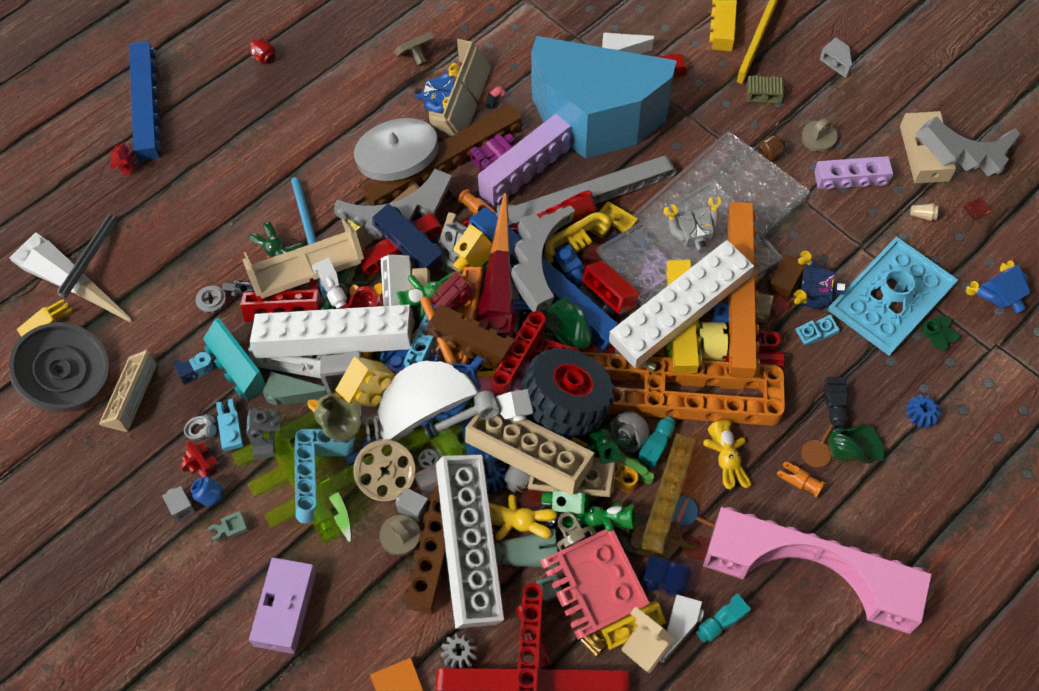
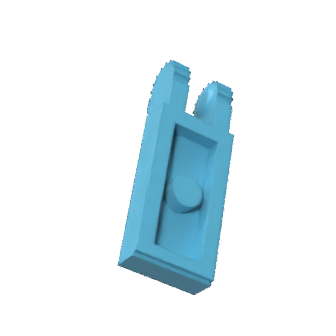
[216,398,244,452]

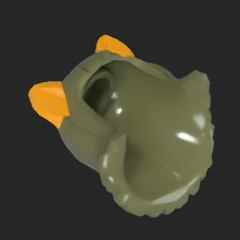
[307,393,362,442]

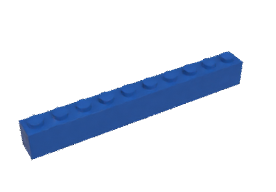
[468,207,619,352]

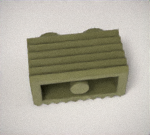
[746,75,784,103]

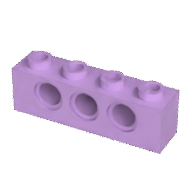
[814,156,893,190]

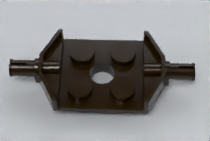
[604,513,696,562]

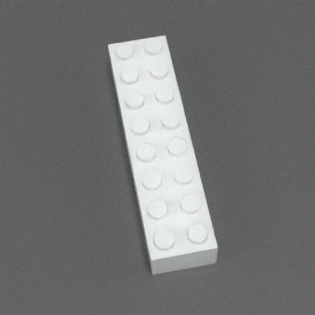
[609,240,754,369]
[250,305,413,358]
[436,455,504,629]

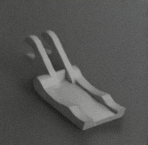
[360,405,379,442]

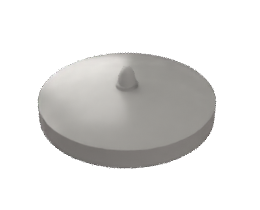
[354,118,439,181]

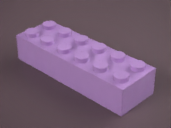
[478,114,571,208]

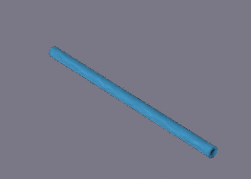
[291,177,335,309]

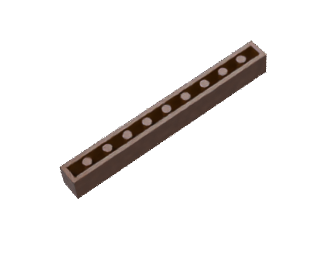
[362,104,522,206]

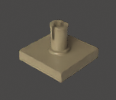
[394,31,433,65]

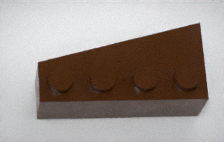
[425,304,513,369]

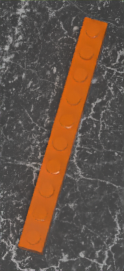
[728,202,760,378]

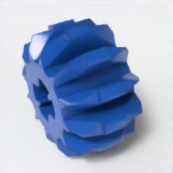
[906,394,941,429]
[483,462,506,494]

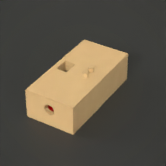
[900,111,956,183]

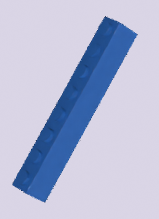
[129,41,162,161]

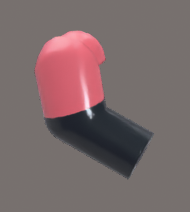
[485,87,506,109]

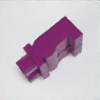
[470,133,515,171]

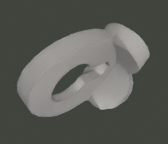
[184,414,217,440]

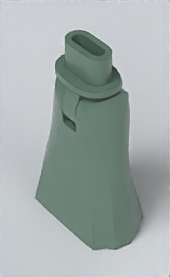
[494,528,559,569]

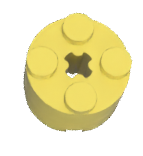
[696,322,728,361]

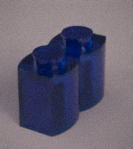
[642,556,691,597]

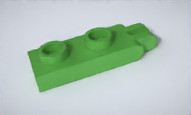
[619,450,654,485]

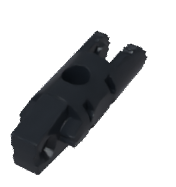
[222,280,255,297]

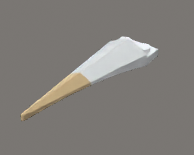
[10,233,132,322]

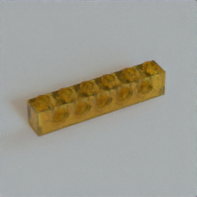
[642,434,696,554]

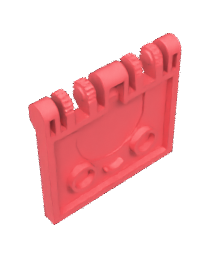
[540,529,650,639]

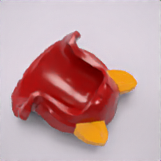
[340,283,383,309]

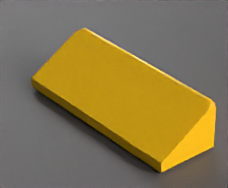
[599,601,666,650]

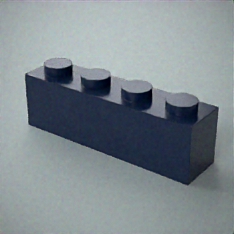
[372,203,442,271]

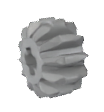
[441,633,478,669]

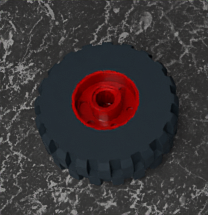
[520,348,615,436]

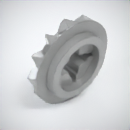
[196,286,226,313]

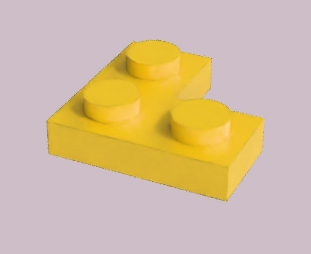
[588,202,638,238]

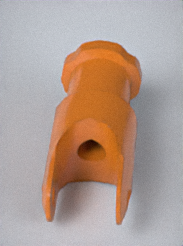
[458,189,496,215]
[777,462,825,498]

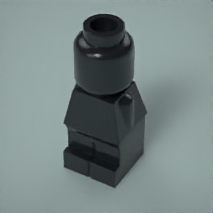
[824,377,848,429]

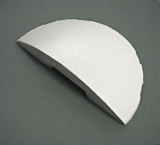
[377,361,478,449]

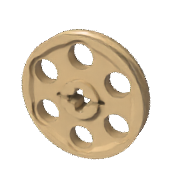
[353,439,415,501]

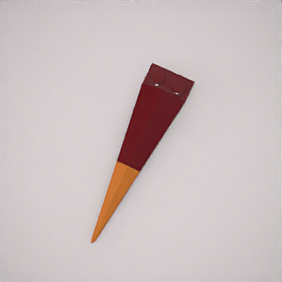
[476,193,516,337]

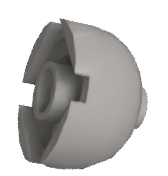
[609,412,649,453]

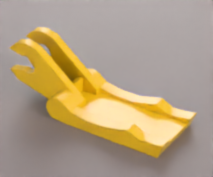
[17,299,72,337]

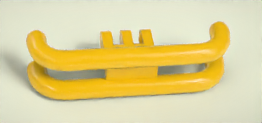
[544,212,611,263]

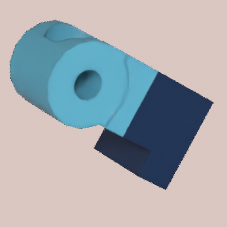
[173,352,214,385]

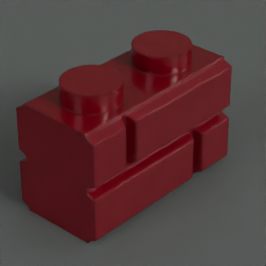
[430,271,476,312]

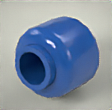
[191,476,223,507]

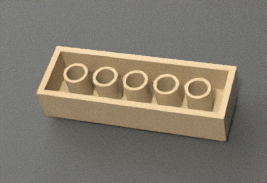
[465,413,594,496]

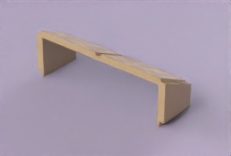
[429,39,491,139]
[242,219,364,298]

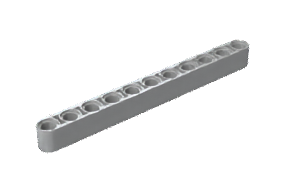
[496,156,677,229]

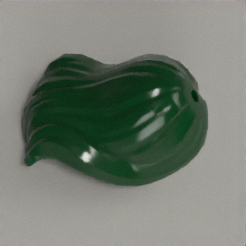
[544,296,593,352]
[828,424,884,464]

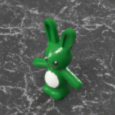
[396,272,454,319]
[563,502,636,532]

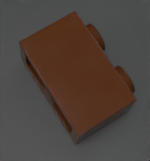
[766,254,806,301]

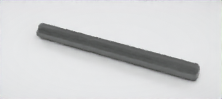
[57,214,117,299]

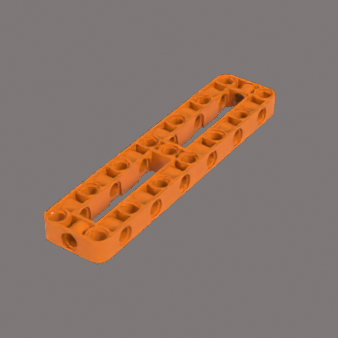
[529,352,785,426]

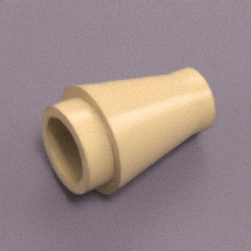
[910,203,938,221]

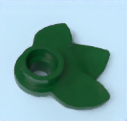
[921,316,960,350]

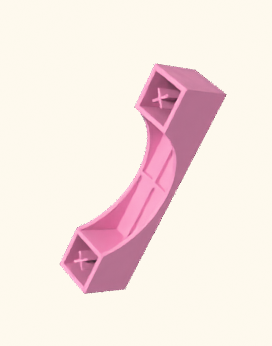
[703,507,931,634]

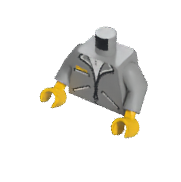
[663,196,721,253]

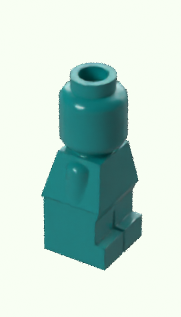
[638,417,675,470]
[696,593,751,643]

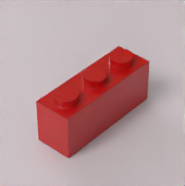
[582,260,640,314]

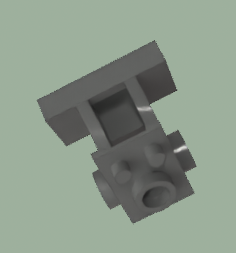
[247,408,281,459]

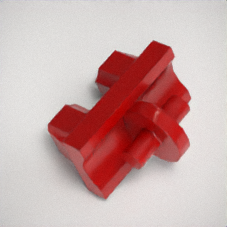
[109,143,135,174]
[180,441,218,478]

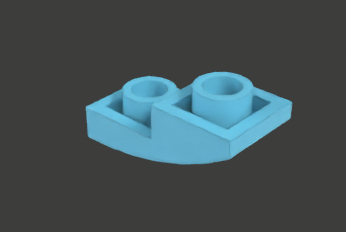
[795,315,840,346]

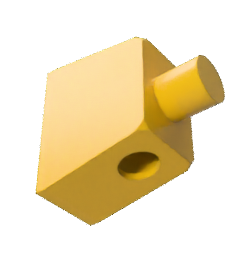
[453,224,492,273]

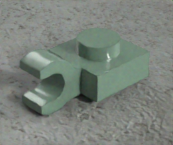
[527,575,562,603]

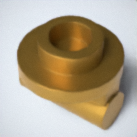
[580,631,606,658]

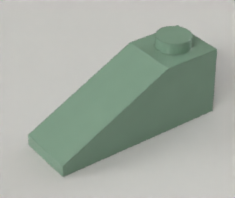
[263,372,327,405]

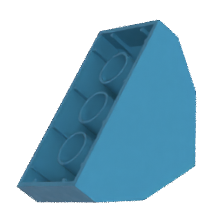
[531,36,676,159]

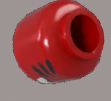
[250,38,275,64]

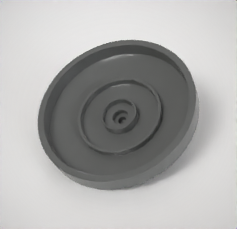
[9,322,109,412]

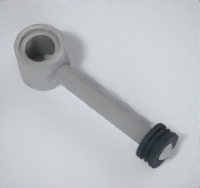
[424,391,499,440]

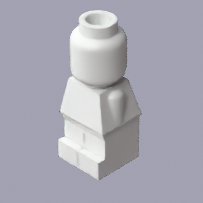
[312,257,347,309]

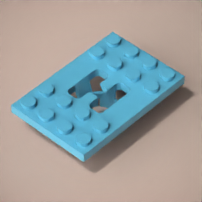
[828,237,958,356]

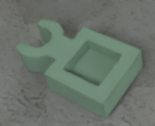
[208,511,248,542]

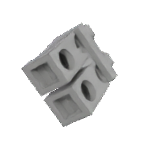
[441,222,470,273]

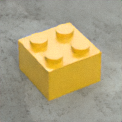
[336,356,395,408]

